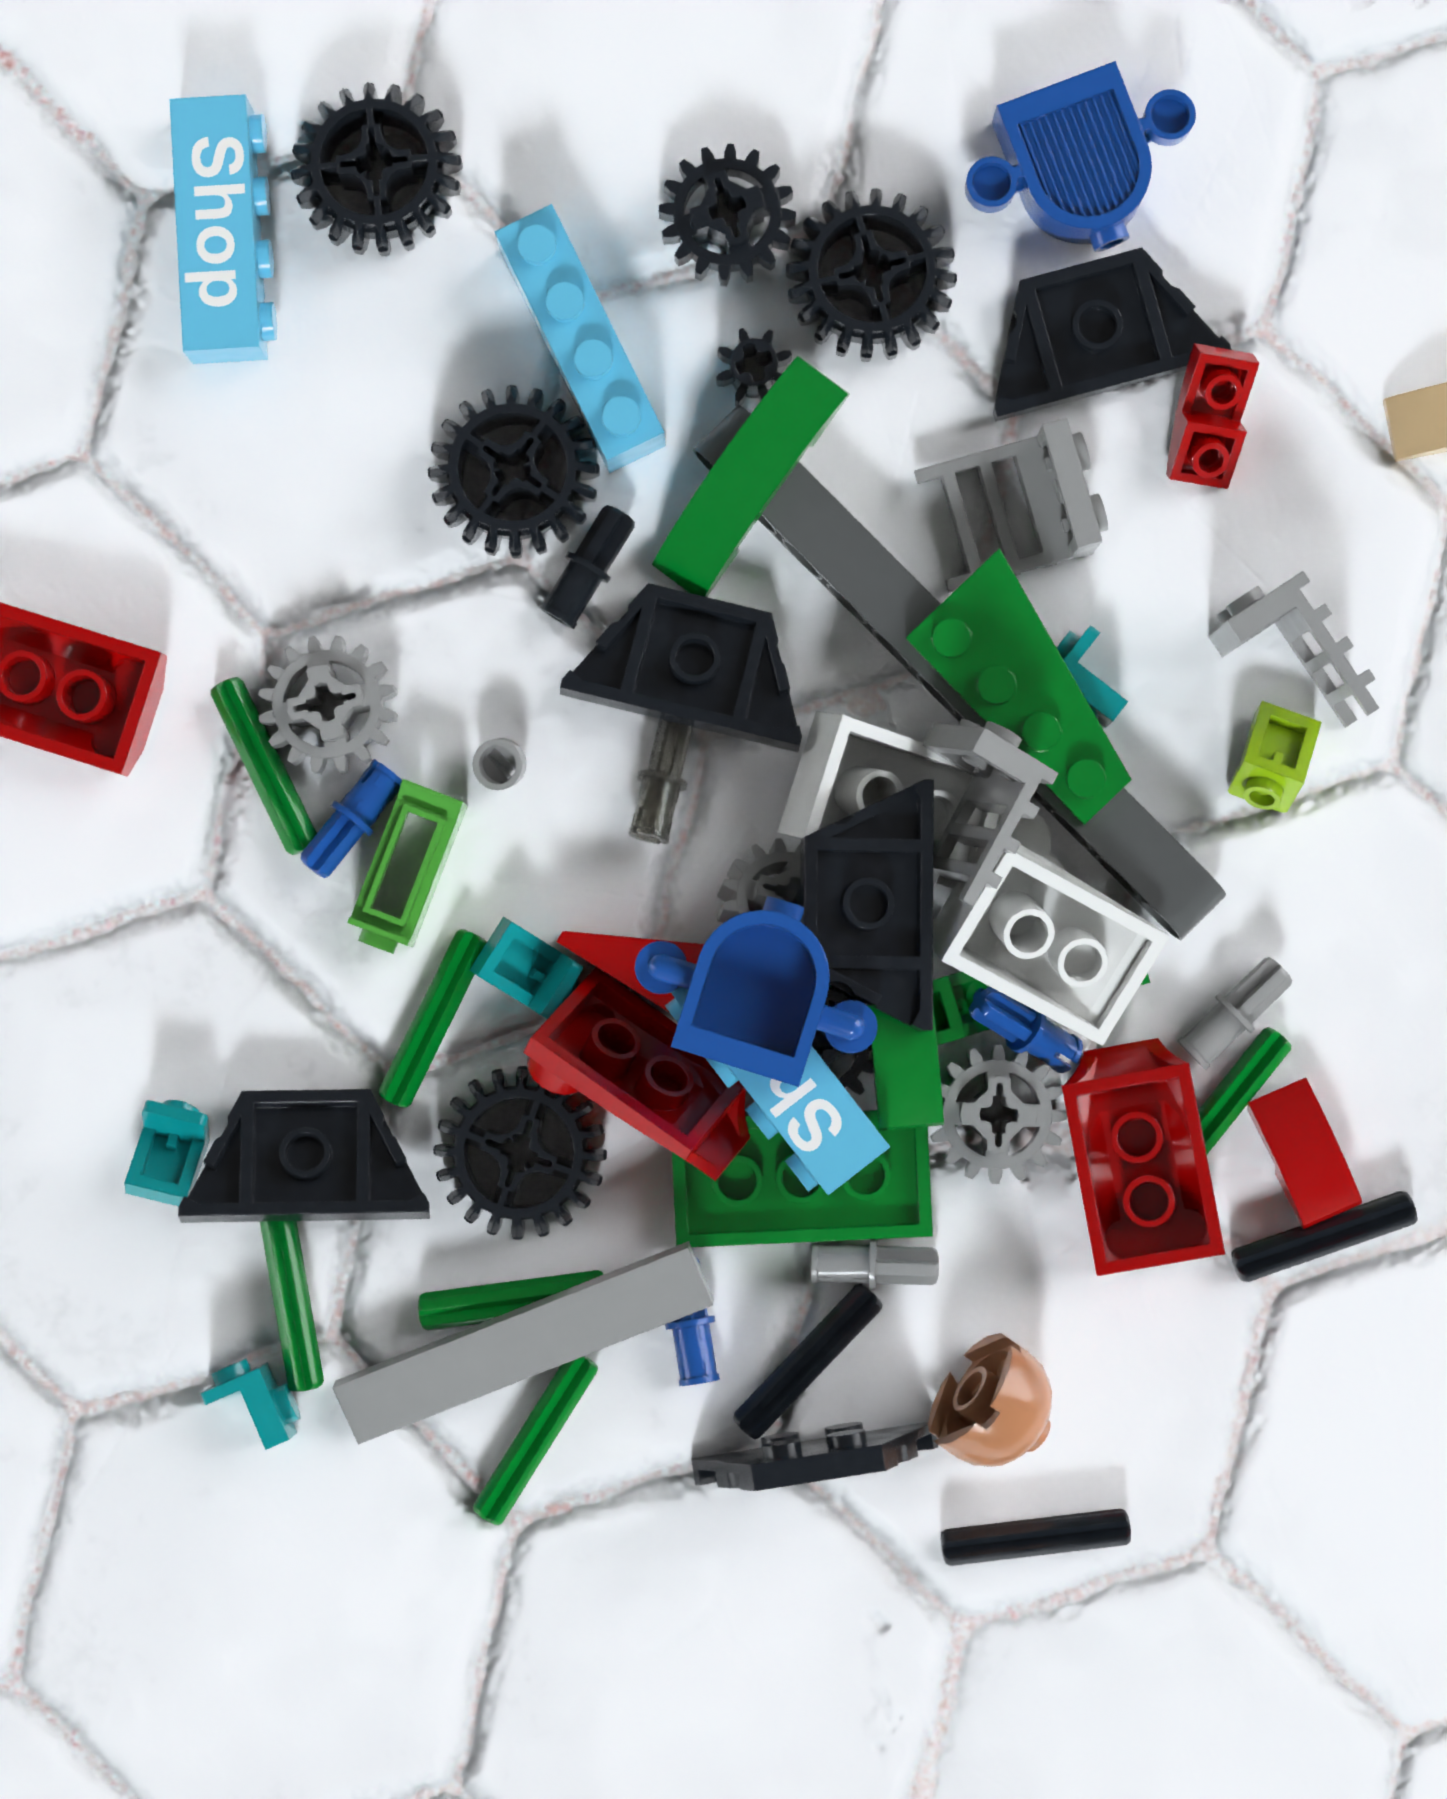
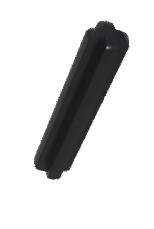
[1231,1191,1418,1282]
[733,1283,883,1439]
[940,1508,1131,1566]

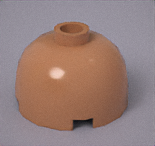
[928,1333,1052,1467]

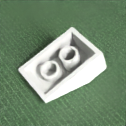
[778,711,999,889]
[933,845,1170,1046]

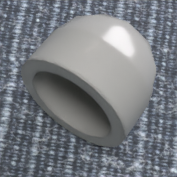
[472,738,527,790]

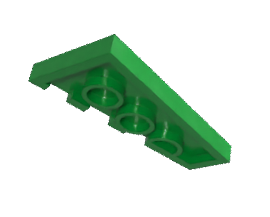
[906,548,1132,825]

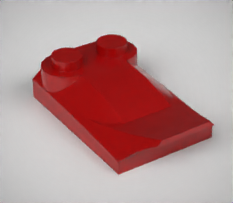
[0,602,167,777]
[523,967,751,1181]
[1061,1038,1226,1276]

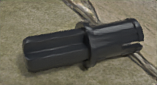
[539,505,635,629]

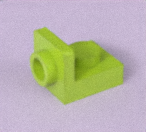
[1228,701,1322,813]

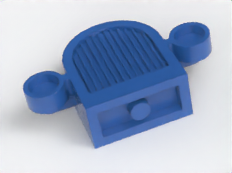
[965,61,1196,252]
[635,896,878,1087]

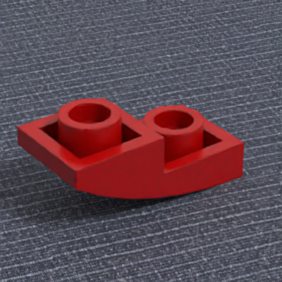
[1166,343,1260,489]
[1247,1077,1362,1229]

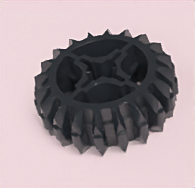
[291,82,463,257]
[785,188,957,362]
[428,385,600,559]
[433,1066,608,1240]

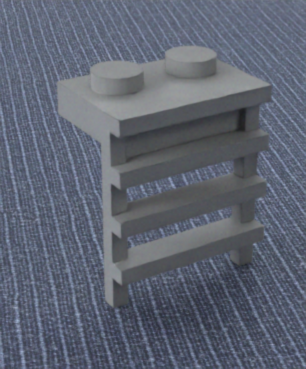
[914,418,1108,593]
[1209,571,1380,728]
[923,719,1058,906]

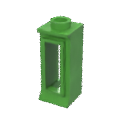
[347,779,468,954]

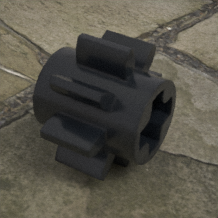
[716,328,792,406]

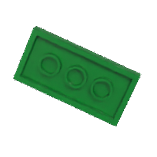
[672,1110,933,1247]

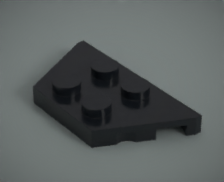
[993,247,1232,422]
[560,583,802,752]
[800,779,934,1031]
[178,1089,430,1223]
[691,1422,938,1491]

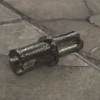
[628,719,692,844]

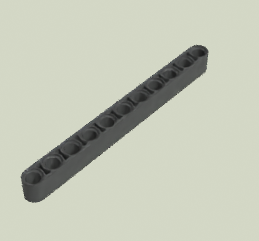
[692,405,1226,941]

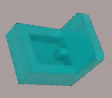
[1056,625,1129,728]
[469,916,583,1019]
[124,1100,210,1207]
[200,1358,301,1450]

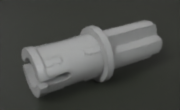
[1177,957,1293,1070]
[811,1239,939,1290]

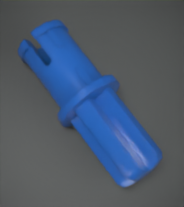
[300,759,402,878]
[969,986,1083,1073]
[665,1256,720,1386]

